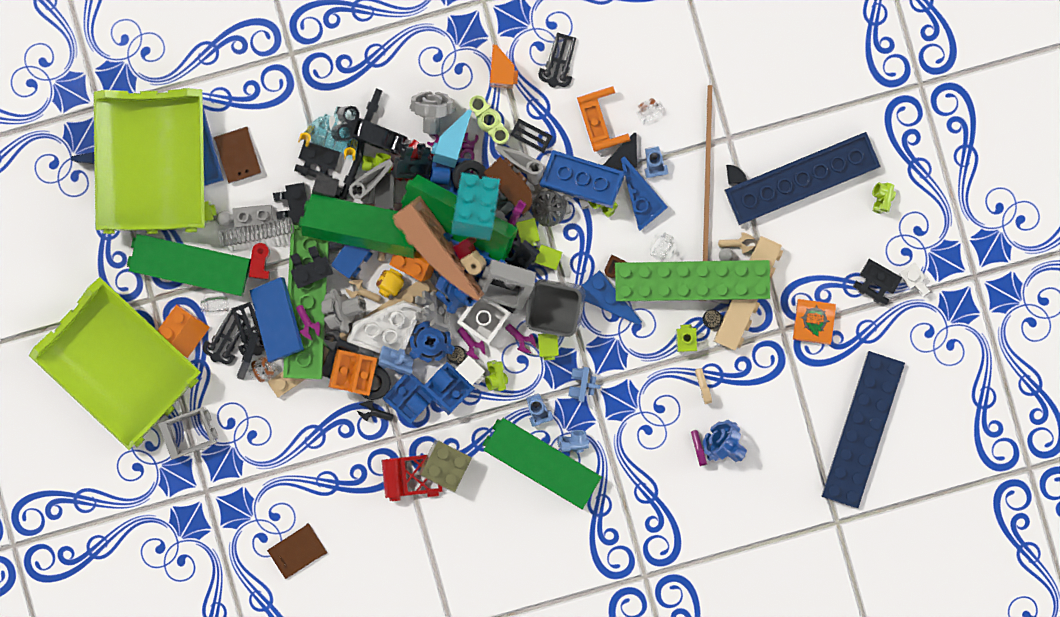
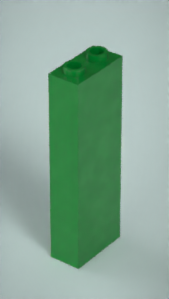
[401,175,518,261]
[299,194,417,258]
[127,234,251,296]
[482,417,602,510]

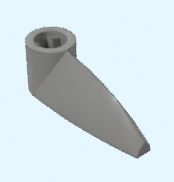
[495,145,543,185]
[349,159,393,199]

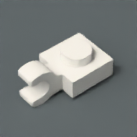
[899,263,930,297]

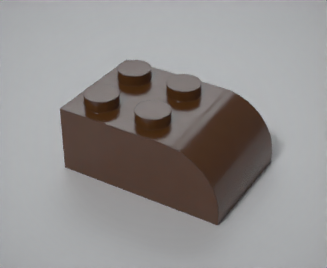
[483,157,532,217]

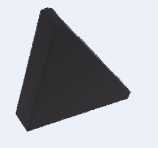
[603,133,637,169]
[237,332,258,380]

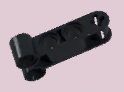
[331,106,408,156]

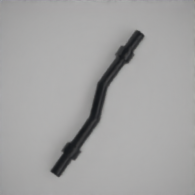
[340,88,383,200]

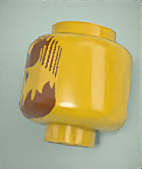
[376,268,404,298]

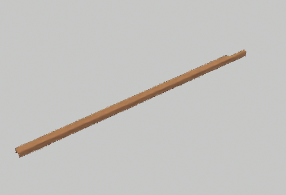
[699,85,712,301]

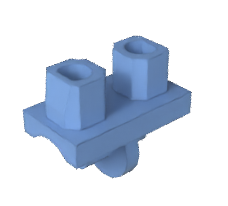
[378,346,414,376]
[568,367,601,402]

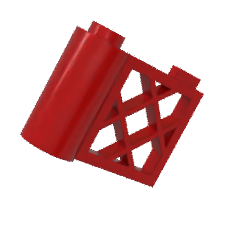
[381,454,443,501]

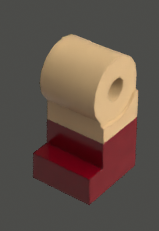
[452,237,486,275]

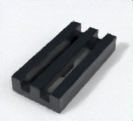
[510,119,553,153]

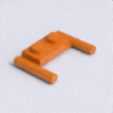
[577,86,631,152]

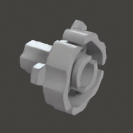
[410,91,456,134]
[321,288,367,334]

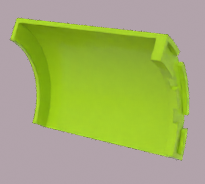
[94,88,205,234]
[29,277,201,450]

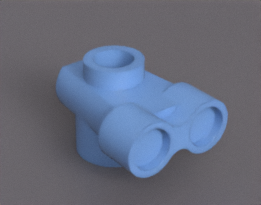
[644,146,668,178]
[526,393,554,427]
[557,430,589,453]

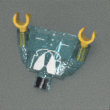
[298,106,358,161]

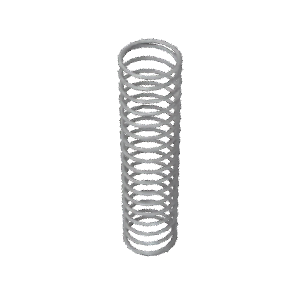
[219,217,294,248]

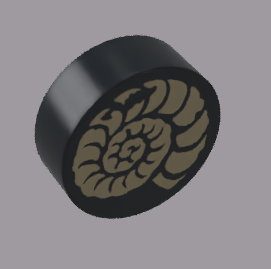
[702,309,722,329]
[447,346,466,365]

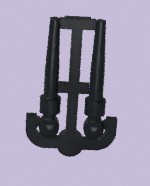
[538,32,576,88]
[231,302,265,356]
[202,310,246,364]

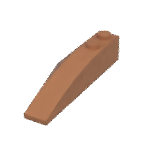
[393,196,484,301]

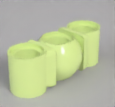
[469,95,509,145]

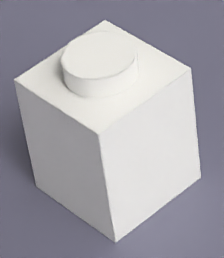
[455,356,486,385]

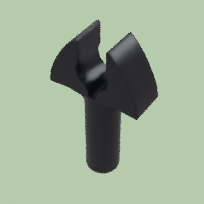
[323,331,360,353]
[357,401,394,421]

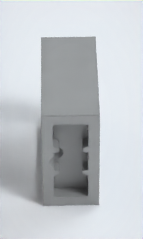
[477,260,536,310]
[158,407,218,460]

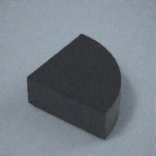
[726,165,747,184]

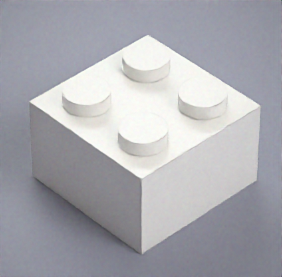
[457,298,511,345]

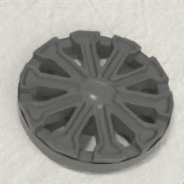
[532,190,566,227]

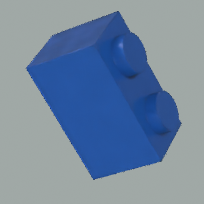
[331,245,373,279]

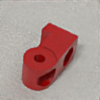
[249,243,271,280]

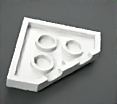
[347,300,422,353]

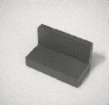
[375,172,395,210]

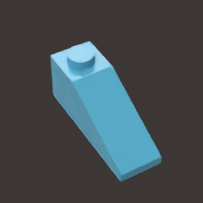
[431,109,472,168]

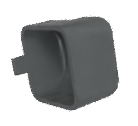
[525,279,585,337]

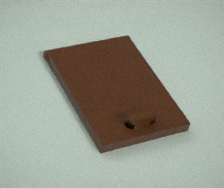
[214,126,262,184]
[267,523,328,579]

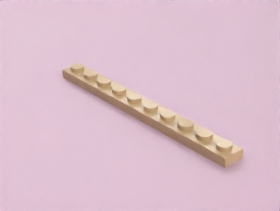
[268,279,437,398]

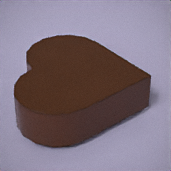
[604,254,626,278]

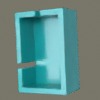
[451,173,500,240]

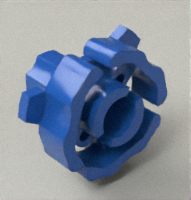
[436,269,478,314]
[409,321,455,362]
[703,420,747,462]

